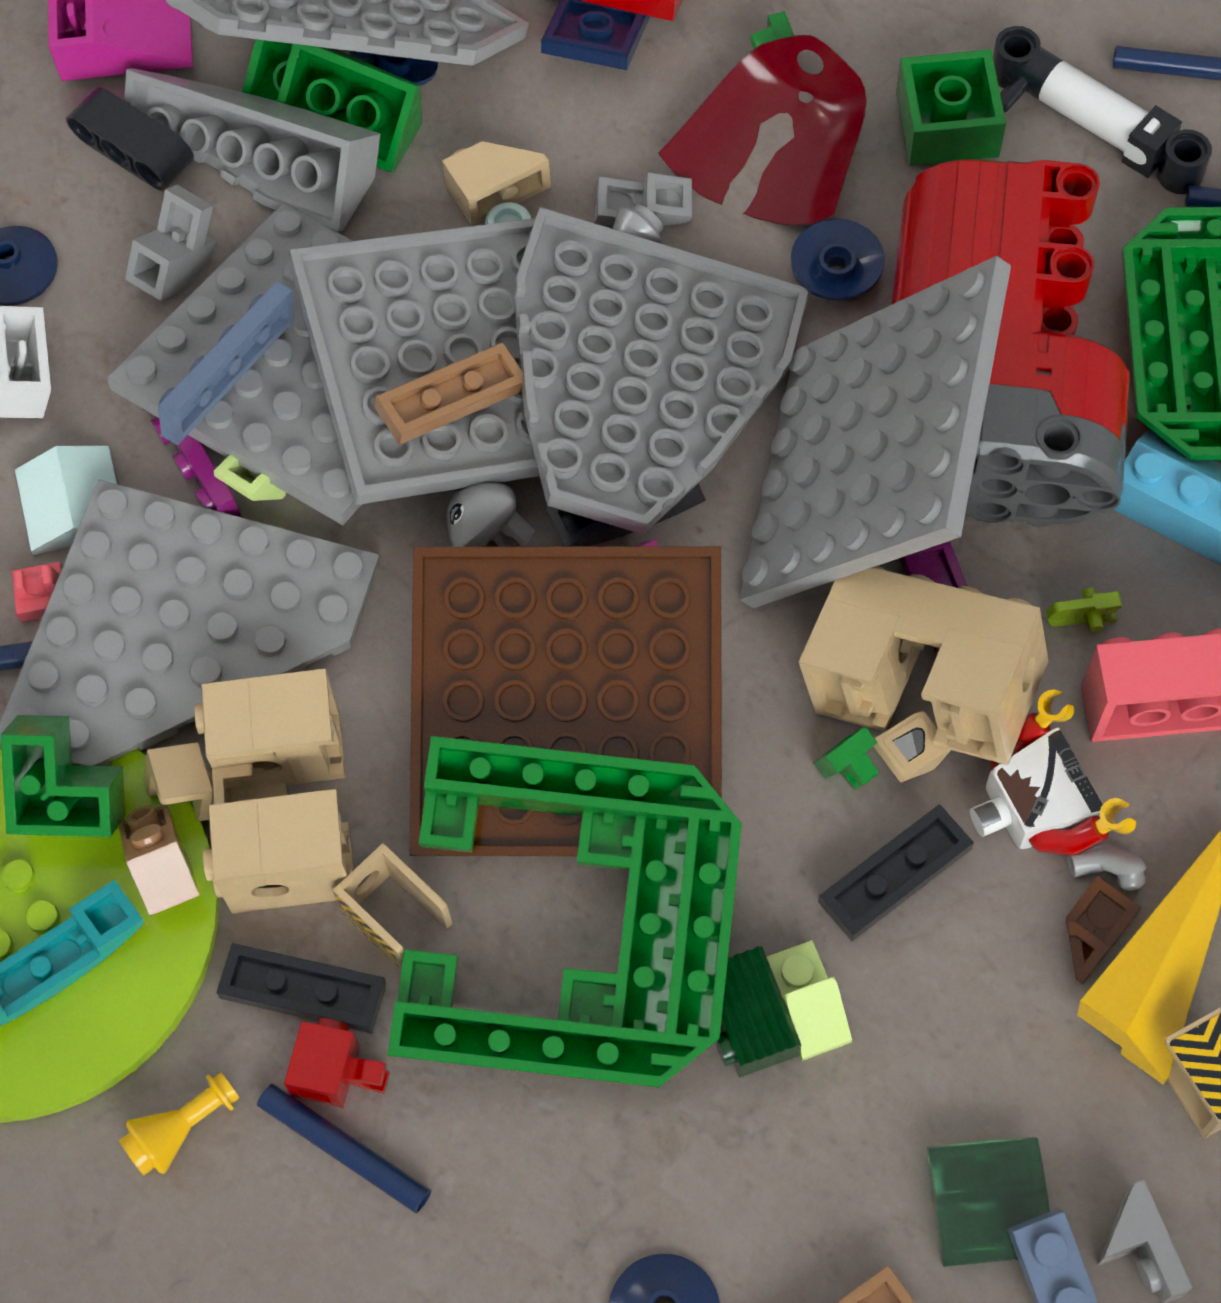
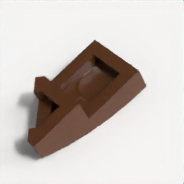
[1066,876,1141,985]

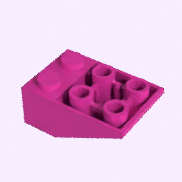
[48,0,193,81]

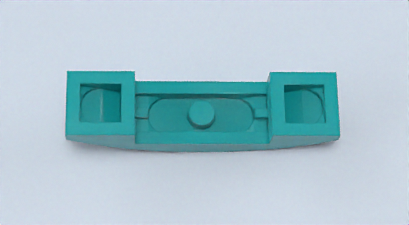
[0,879,144,1026]

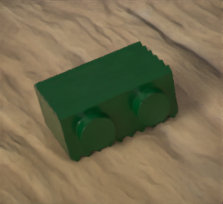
[716,946,802,1078]

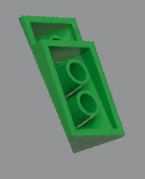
[242,39,422,173]

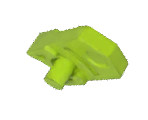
[1045,588,1122,632]

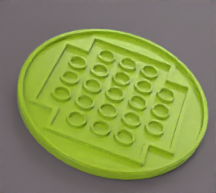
[0,749,220,1123]

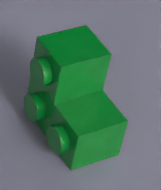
[1,715,125,837]

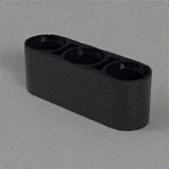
[66,86,194,191]

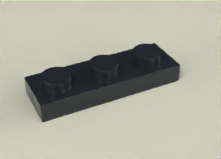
[818,804,974,941]
[216,943,387,1034]

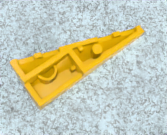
[1077,830,1221,1085]

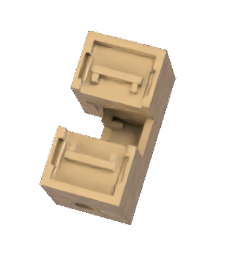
[799,566,1049,765]
[194,668,353,914]

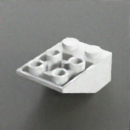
[0,306,51,418]

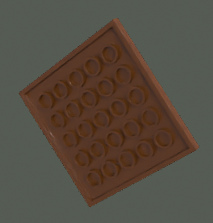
[409,546,722,857]

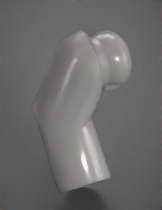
[1067,844,1147,891]

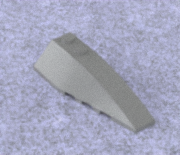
[124,68,380,231]

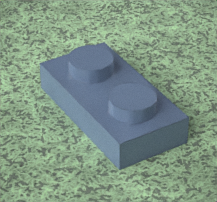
[1007,1209,1098,1303]

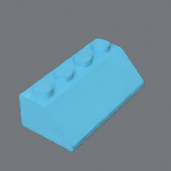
[1113,429,1221,565]

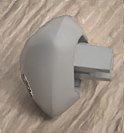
[446,482,535,547]

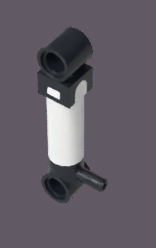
[993,26,1212,194]

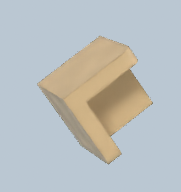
[143,742,213,821]

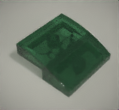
[927,1137,1050,1267]

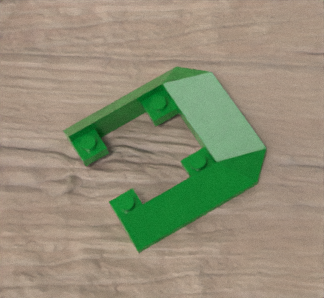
[1121,207,1221,460]
[387,736,742,1088]

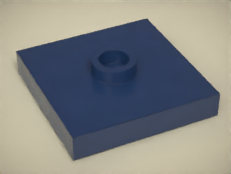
[541,0,649,70]

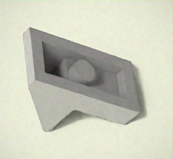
[1097,1180,1193,1303]

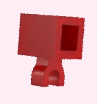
[284,1018,390,1108]

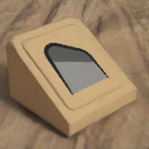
[873,711,951,783]

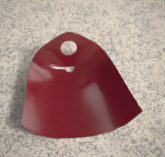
[658,35,867,225]

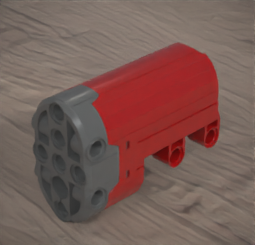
[892,159,1130,527]

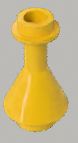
[118,1072,240,1176]

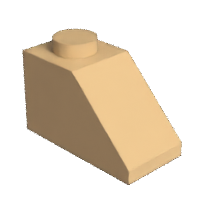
[442,141,551,226]

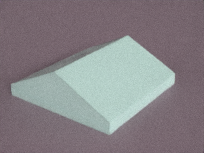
[15,446,118,556]

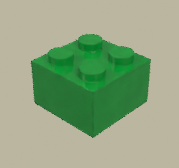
[896,49,1006,166]

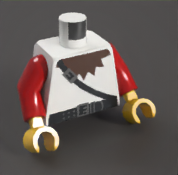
[970,689,1136,856]

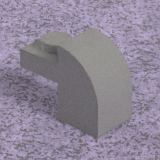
[125,185,216,301]

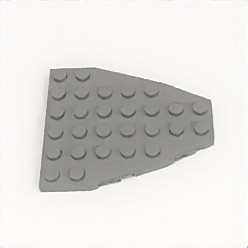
[514,207,808,535]

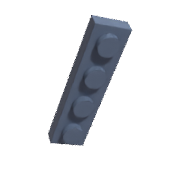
[157,281,294,445]

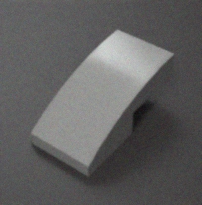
[594,172,692,227]

